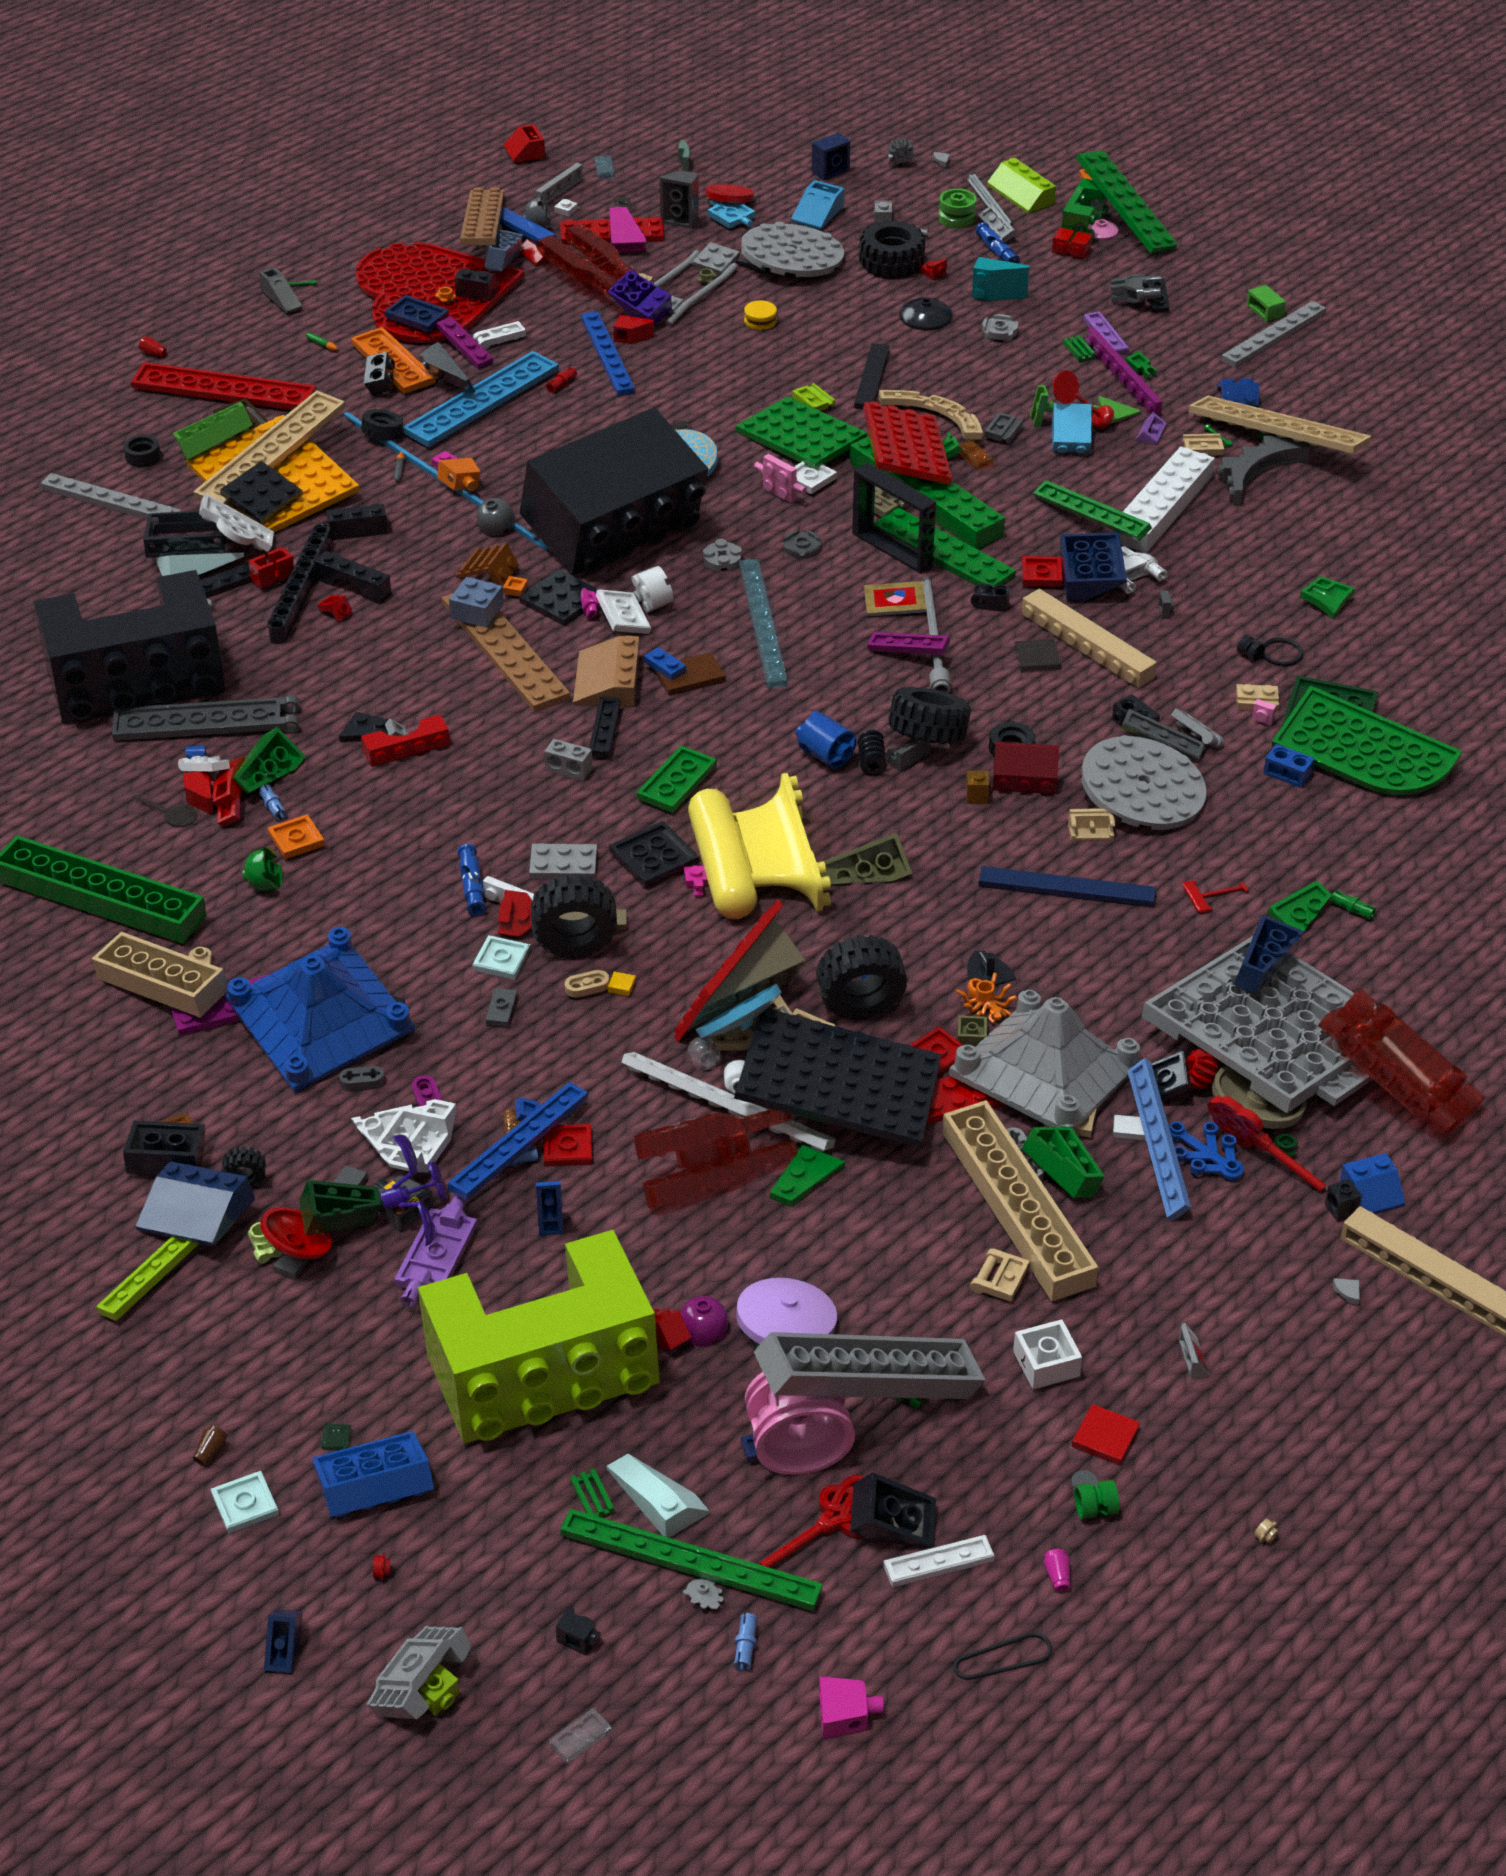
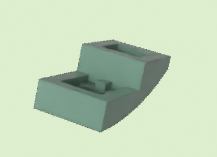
[678,140,690,172]

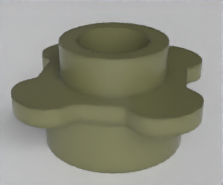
[697,268,716,284]

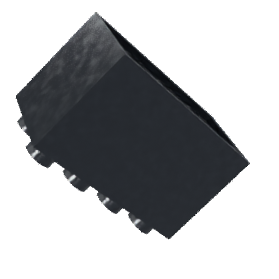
[519,407,709,576]

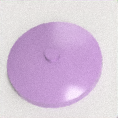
[736,1278,837,1344]

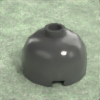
[523,196,553,230]
[476,498,516,536]

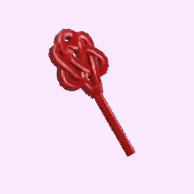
[1207,1096,1326,1192]
[759,1475,863,1568]

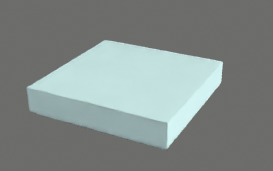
[472,935,531,980]
[211,1471,279,1534]

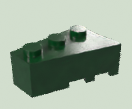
[299,1180,381,1235]

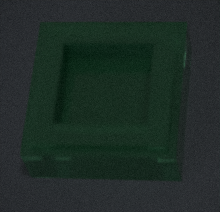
[321,1423,352,1450]

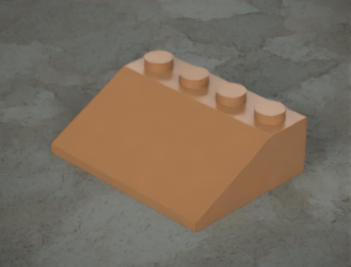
[573,636,640,707]

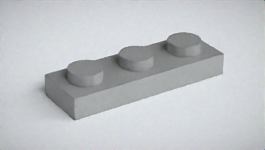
[978,205,1017,243]

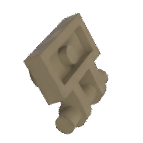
[874,487,907,517]

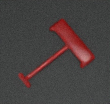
[1182,880,1248,913]

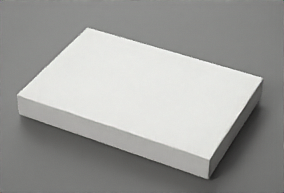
[596,589,651,634]

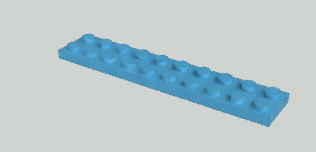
[403,351,559,447]

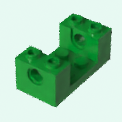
[1062,178,1109,242]

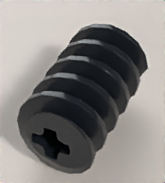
[858,729,887,776]

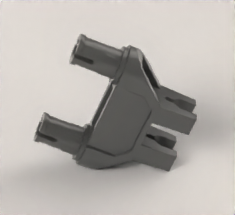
[1111,274,1161,303]

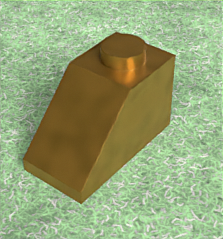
[965,770,989,804]

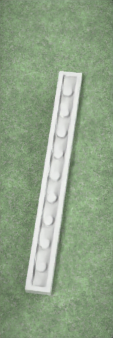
[621,1052,836,1152]

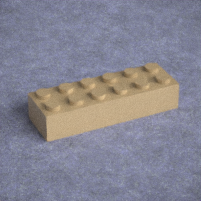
[92,932,228,1017]

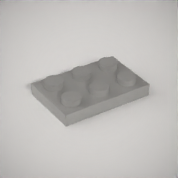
[529,844,597,880]

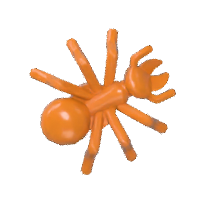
[956,973,1017,1024]

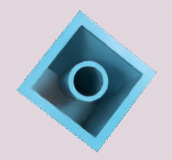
[1051,403,1091,454]

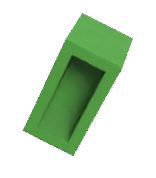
[1247,285,1286,322]

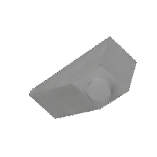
[874,201,892,223]

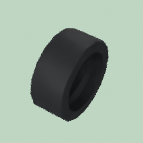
[123,435,161,467]

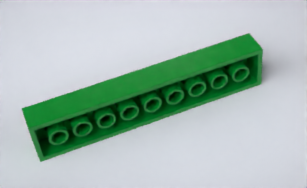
[850,436,1005,550]
[0,835,207,944]

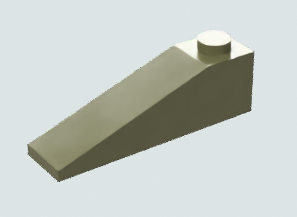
[821,833,912,884]

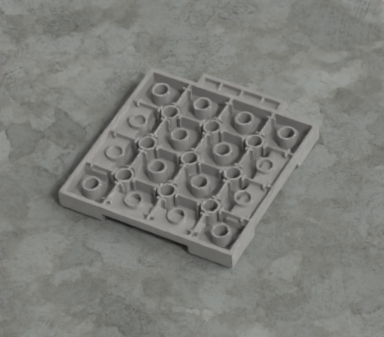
[1142,936,1403,1113]

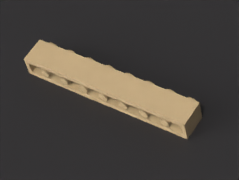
[1022,589,1157,688]
[1341,1206,1506,1337]

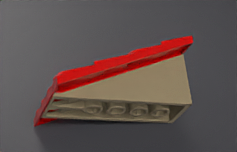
[674,899,805,1042]

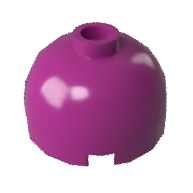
[680,1296,728,1347]

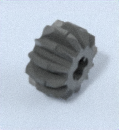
[887,137,915,166]

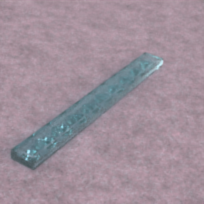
[739,559,787,688]

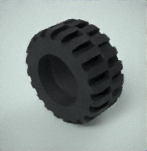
[859,220,926,278]
[888,687,971,744]
[530,874,617,958]
[816,935,907,1020]

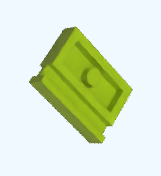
[792,383,835,411]

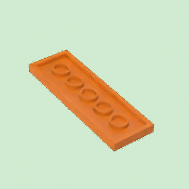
[351,327,436,394]

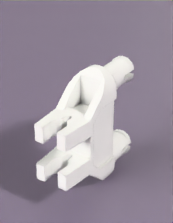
[1118,546,1168,594]

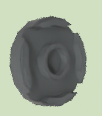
[783,530,821,559]

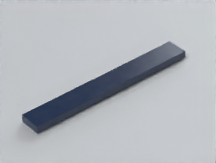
[978,866,1156,907]

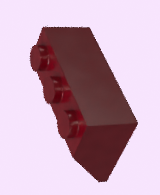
[992,742,1059,794]

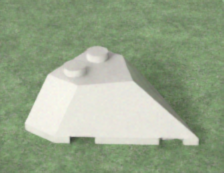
[351,1099,457,1173]

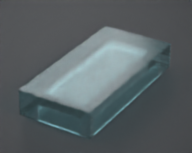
[594,155,614,179]

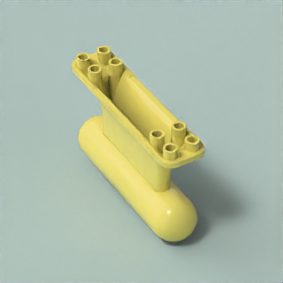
[688,773,831,920]

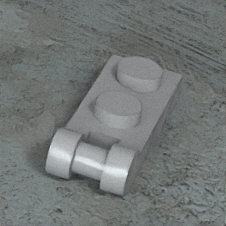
[1171,708,1224,748]

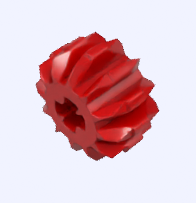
[1187,1049,1218,1090]

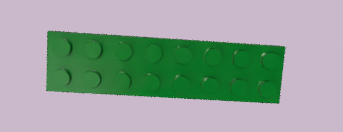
[1076,150,1178,253]
[874,507,1016,589]

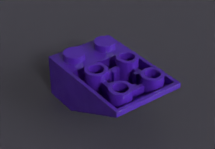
[608,269,672,326]

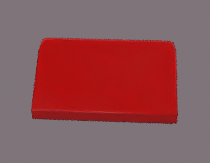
[520,238,550,266]

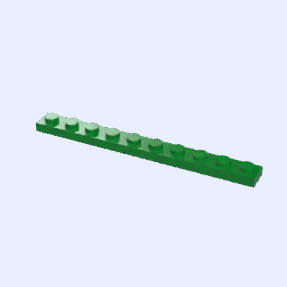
[560,1508,823,1611]

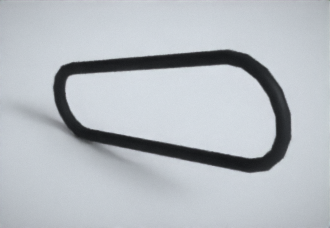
[953,1632,1052,1679]

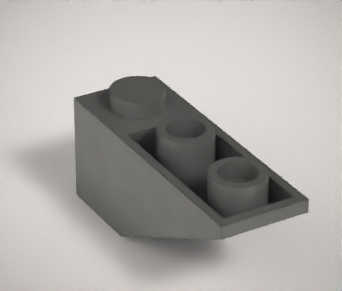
[259,267,302,313]

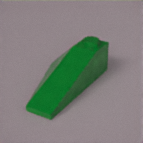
[232,727,306,794]

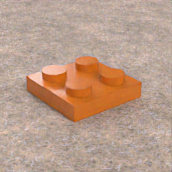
[268,814,325,859]

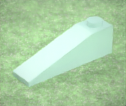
[156,553,244,576]
[606,1454,710,1538]

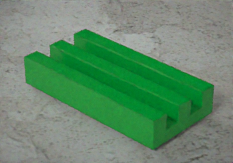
[1063,335,1095,362]
[570,1468,614,1518]

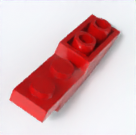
[212,756,245,827]

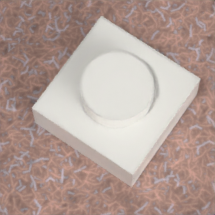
[554,199,578,217]

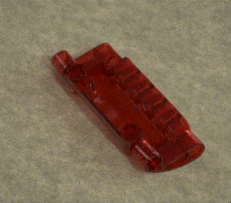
[1318,988,1486,1136]

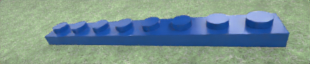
[581,312,635,397]
[448,1082,588,1201]

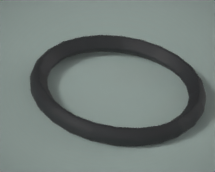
[1262,637,1303,666]

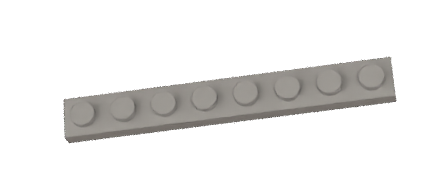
[1221,301,1326,368]
[40,473,181,521]

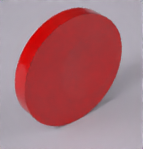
[705,184,754,203]

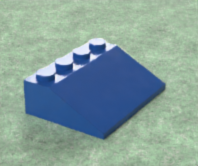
[312,1431,434,1517]

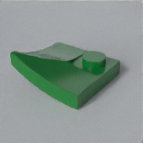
[1300,576,1355,619]

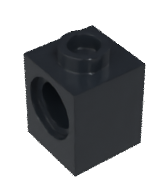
[1325,1179,1362,1222]

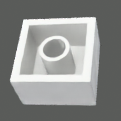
[1013,1319,1082,1389]

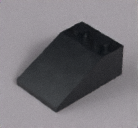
[850,1473,936,1549]

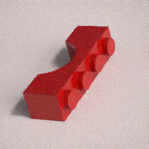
[361,714,450,767]

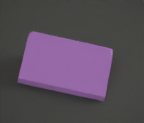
[1136,412,1167,445]

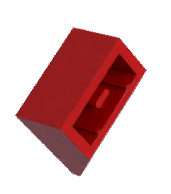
[504,124,545,163]

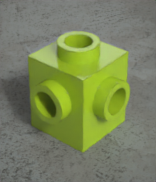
[418,1664,459,1716]

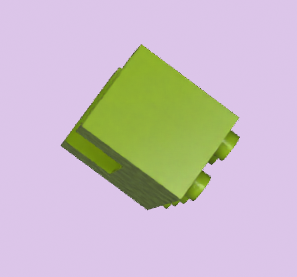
[418,1230,660,1444]

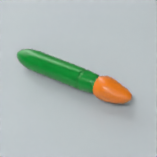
[306,333,338,351]

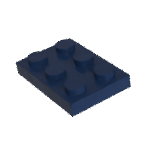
[384,295,449,333]

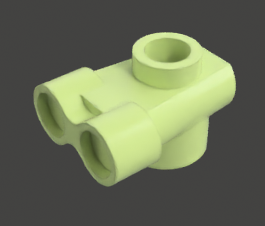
[248,1222,282,1264]

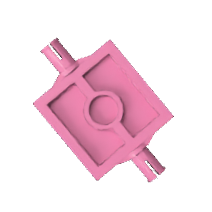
[754,454,807,503]

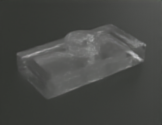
[549,1708,611,1764]

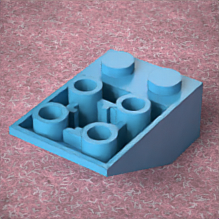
[791,180,845,229]

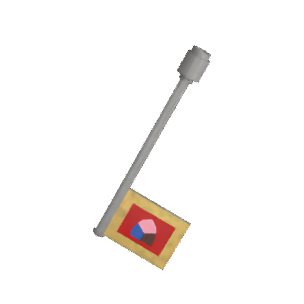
[864,577,951,693]

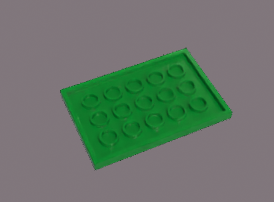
[736,396,867,469]

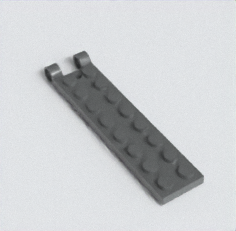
[112,695,300,741]

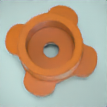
[435,287,456,303]

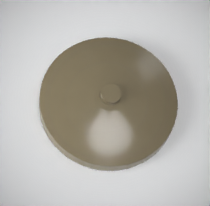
[1212,1065,1306,1129]

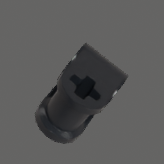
[970,583,1010,612]

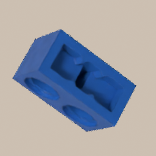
[1263,744,1315,788]

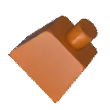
[437,458,480,491]

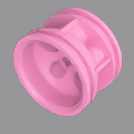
[745,1372,855,1475]

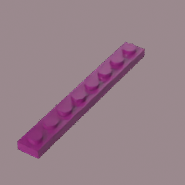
[1085,327,1162,417]

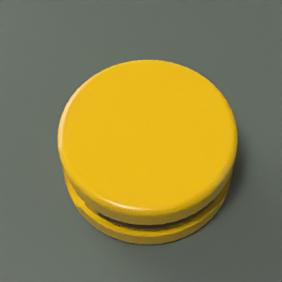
[744,301,777,330]

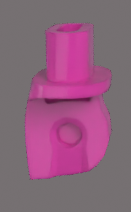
[581,588,599,619]

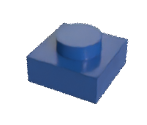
[515,1097,541,1121]

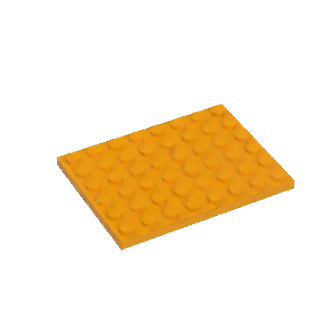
[186,415,360,533]

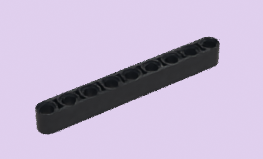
[268,524,332,644]

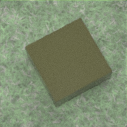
[957,1015,987,1047]

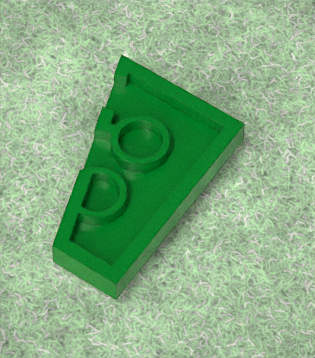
[1267,880,1332,932]
[770,1145,845,1207]

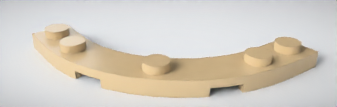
[879,390,983,441]

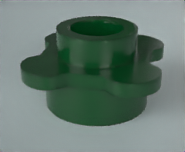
[1274,1134,1298,1157]

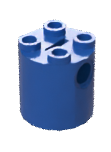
[795,711,857,769]

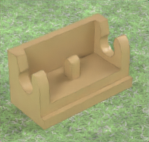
[1068,809,1115,841]

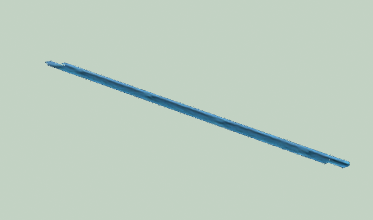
[344,412,549,551]

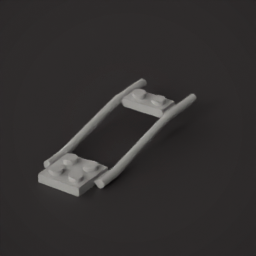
[653,242,740,327]

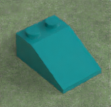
[972,257,1030,301]

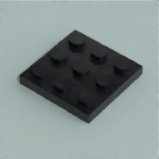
[220,461,303,525]
[519,569,599,626]
[609,821,700,888]

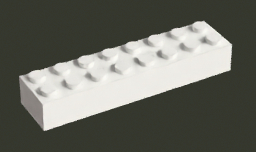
[1112,446,1215,553]

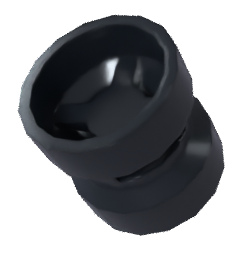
[1237,635,1265,661]

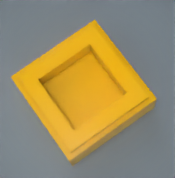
[608,972,636,996]

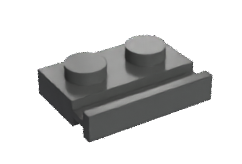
[984,412,1024,444]

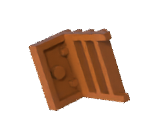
[455,543,519,587]

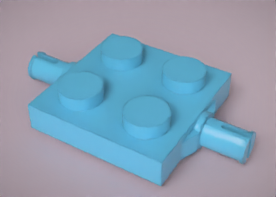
[707,199,755,229]

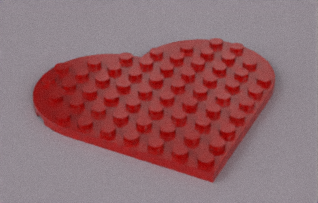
[356,242,525,343]

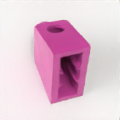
[819,1677,884,1739]

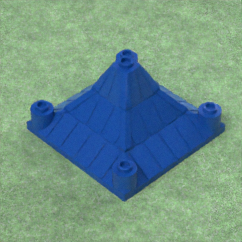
[225,927,415,1093]

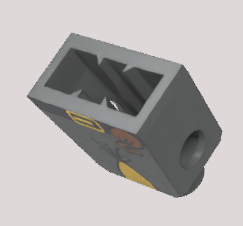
[374,1176,433,1233]

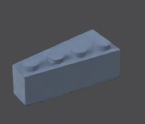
[485,229,523,272]

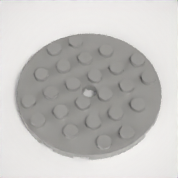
[741,222,844,277]
[1081,735,1206,830]

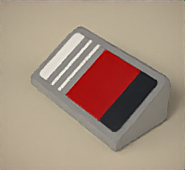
[1179,1323,1209,1379]

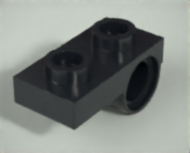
[1146,279,1170,313]

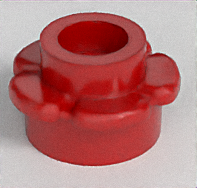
[373,1553,390,1580]

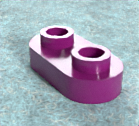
[412,1075,442,1107]

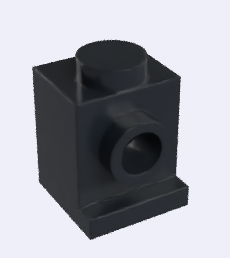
[556,1606,601,1655]

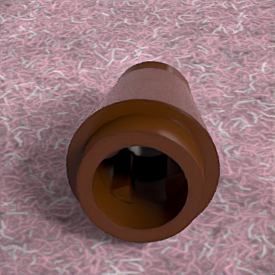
[192,1425,228,1466]

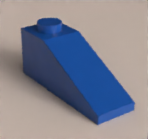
[536,1181,564,1236]

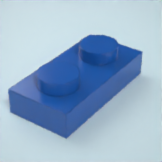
[644,647,686,680]

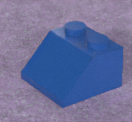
[1340,1153,1405,1214]

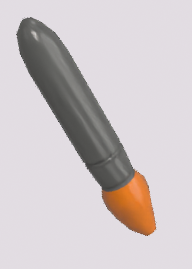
[394,452,405,482]

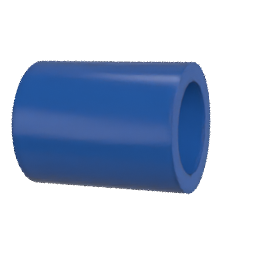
[186,745,206,759]

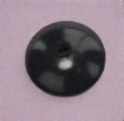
[899,297,952,331]

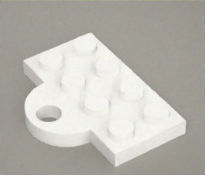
[199,493,274,552]

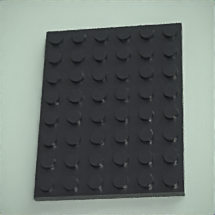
[734,1008,942,1148]

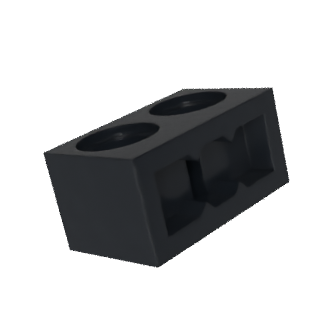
[364,352,395,395]
[1112,694,1160,737]

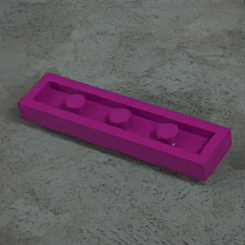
[437,316,493,369]
[867,632,950,655]

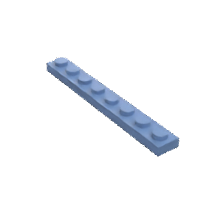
[1128,1058,1191,1221]

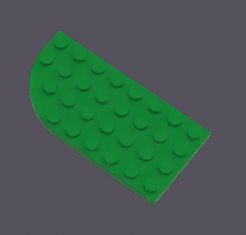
[1271,686,1462,795]

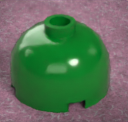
[242,847,283,892]

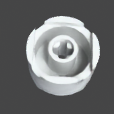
[631,566,673,613]

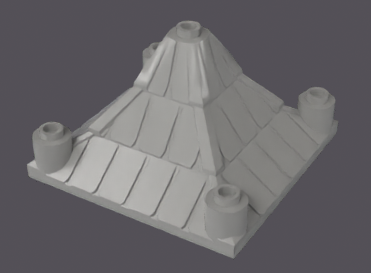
[949,990,1141,1130]

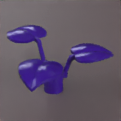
[381,1134,448,1246]

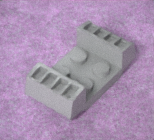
[366,1626,471,1720]

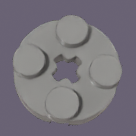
[982,314,1018,342]
[703,539,742,571]

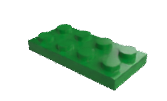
[636,746,717,813]

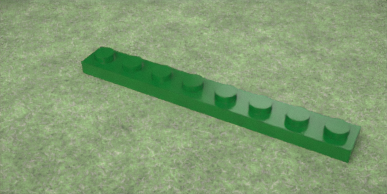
[1033,480,1152,542]

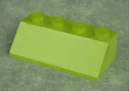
[987,158,1056,214]

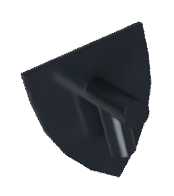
[967,950,1017,986]

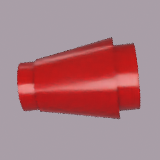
[139,336,167,358]

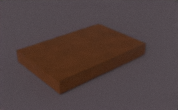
[654,652,726,695]

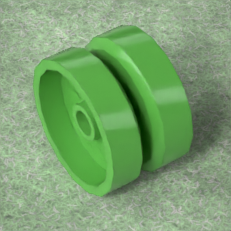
[939,188,977,229]

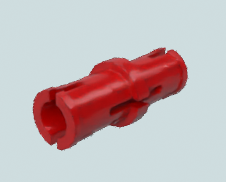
[546,366,577,394]

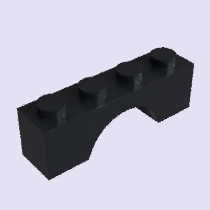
[314,551,392,604]

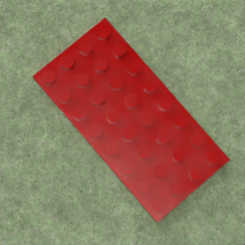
[863,401,952,485]

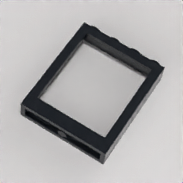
[852,462,936,574]

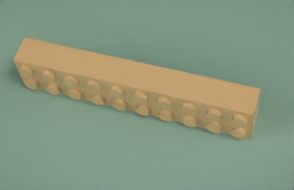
[942,1100,1098,1301]

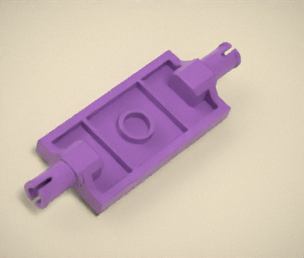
[394,1194,477,1307]

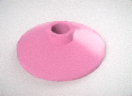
[1092,219,1118,240]

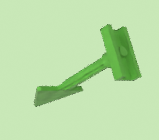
[1030,385,1140,427]

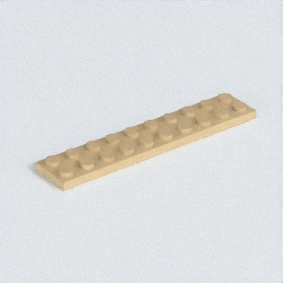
[193,390,346,506]
[1189,396,1372,454]

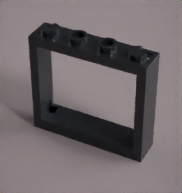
[144,511,227,558]

